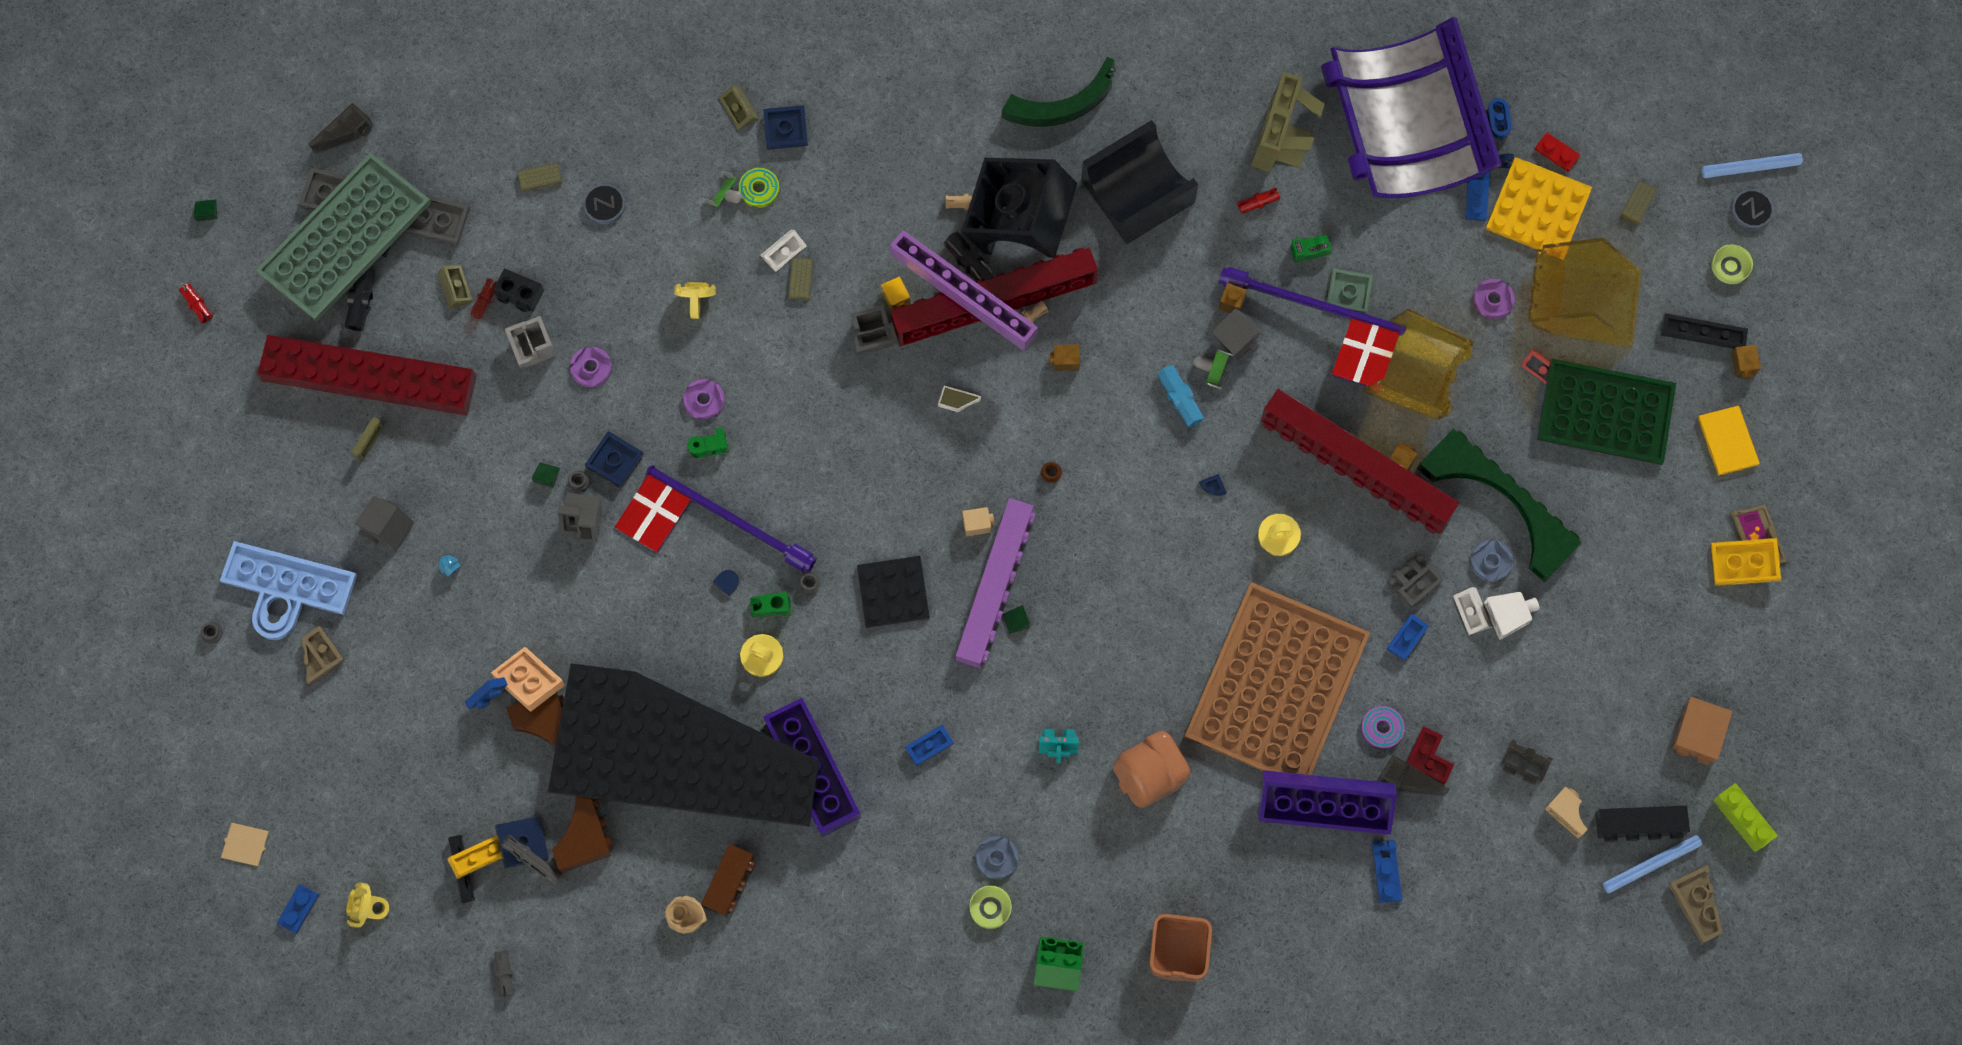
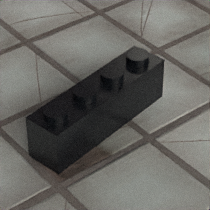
[1595,805,1690,842]

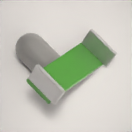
[703,171,743,207]
[1194,349,1233,389]

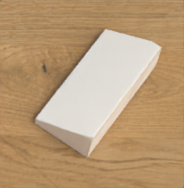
[760,230,807,272]
[1453,587,1492,635]

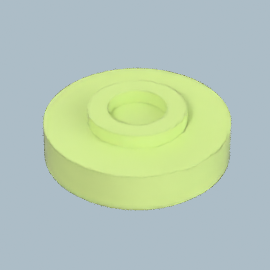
[1711,244,1753,284]
[969,886,1012,929]

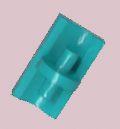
[1039,729,1079,763]

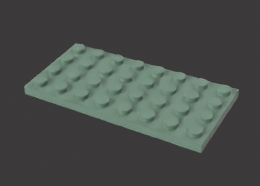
[255,153,432,322]

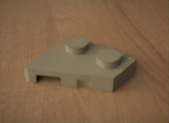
[301,625,345,685]

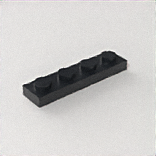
[1661,313,1748,349]

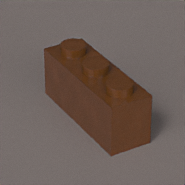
[701,844,756,918]

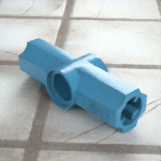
[1157,365,1204,428]

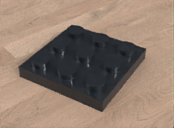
[857,556,930,628]

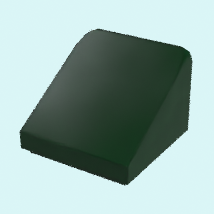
[193,199,217,221]
[532,462,560,488]
[1003,605,1030,634]

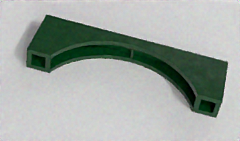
[1417,428,1582,583]

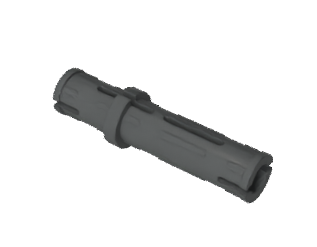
[501,835,562,885]

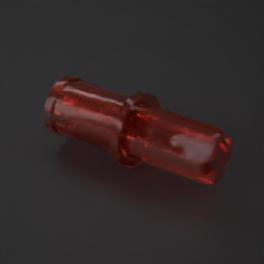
[470,278,497,319]

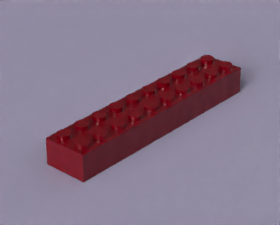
[891,247,1098,347]
[257,335,477,416]
[1260,389,1460,534]

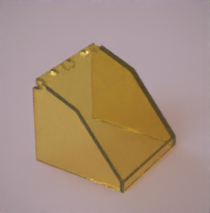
[1528,238,1642,347]

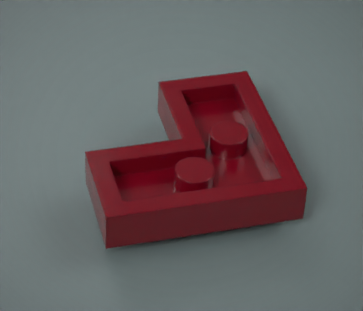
[1405,726,1454,785]

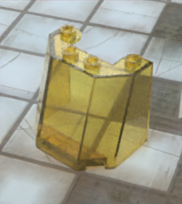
[1363,309,1474,421]

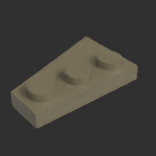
[1668,865,1722,944]

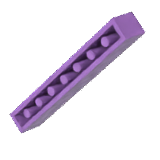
[890,230,1038,352]
[956,498,1036,668]

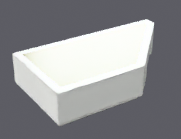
[938,385,981,412]

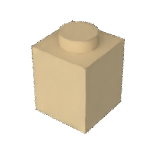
[962,507,995,536]

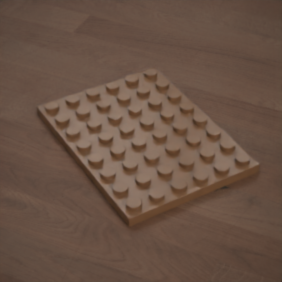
[1184,582,1370,775]

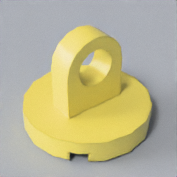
[674,282,716,319]
[1258,514,1301,556]
[740,634,784,677]
[346,882,389,928]

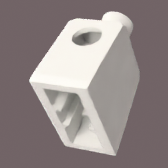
[1484,592,1540,640]

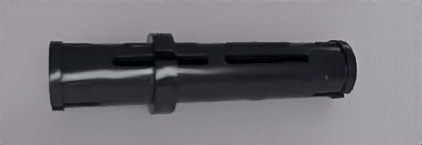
[448,835,475,903]

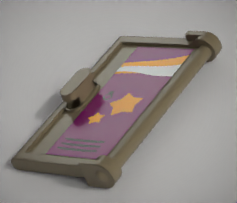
[1730,504,1787,564]

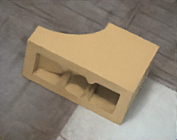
[1545,787,1587,839]

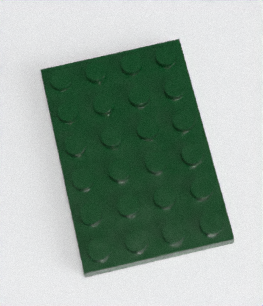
[1537,358,1676,465]

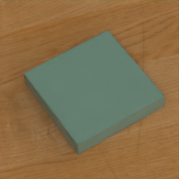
[1327,268,1374,314]

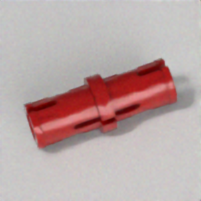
[1237,187,1280,214]
[179,283,213,324]

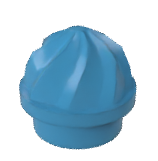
[439,555,461,577]

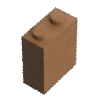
[1671,697,1733,765]

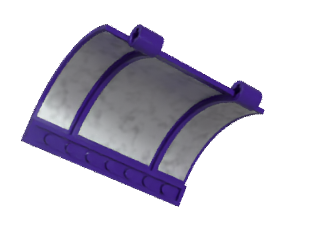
[1321,17,1502,198]

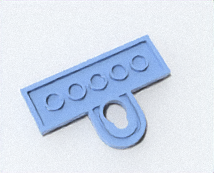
[220,541,357,640]

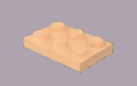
[491,647,565,712]

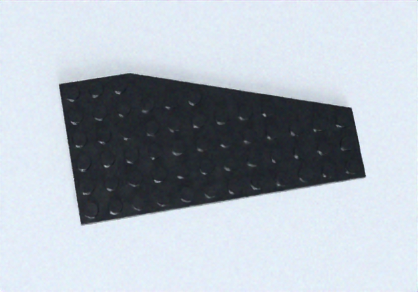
[548,663,820,827]

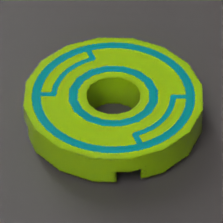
[739,168,780,208]

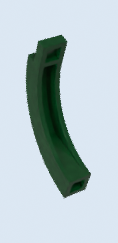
[1001,57,1116,127]

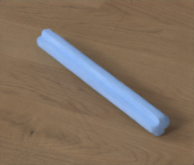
[1701,153,1803,178]
[1603,835,1702,893]

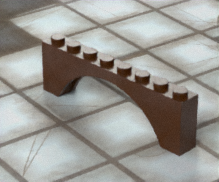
[506,692,614,874]

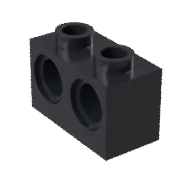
[493,268,544,312]

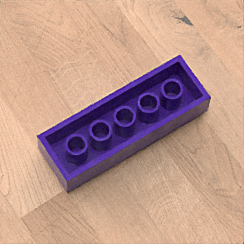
[763,698,861,837]
[1258,770,1397,835]

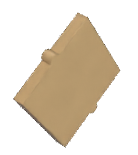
[221,823,269,866]

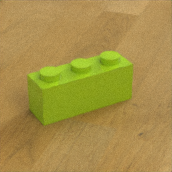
[1713,783,1778,852]

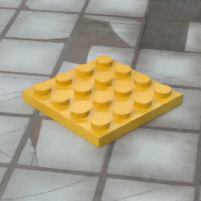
[1486,157,1592,260]

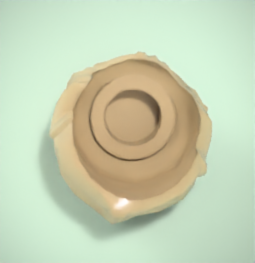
[664,896,707,934]

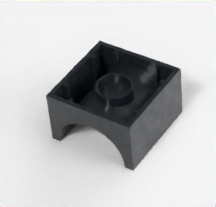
[1081,120,1198,245]
[961,157,1078,258]

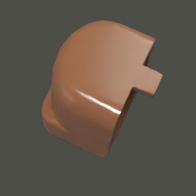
[1113,731,1190,808]
[1149,914,1212,982]

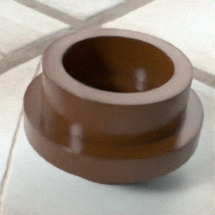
[1041,462,1062,483]

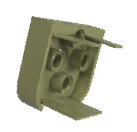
[1250,72,1325,173]

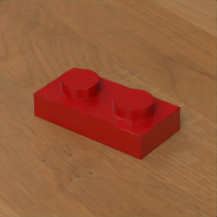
[1534,132,1580,172]

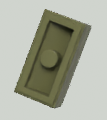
[719,85,759,130]
[438,265,473,309]

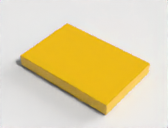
[1698,406,1760,476]
[1711,538,1781,585]

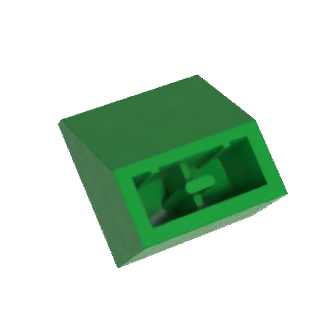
[1034,937,1084,991]

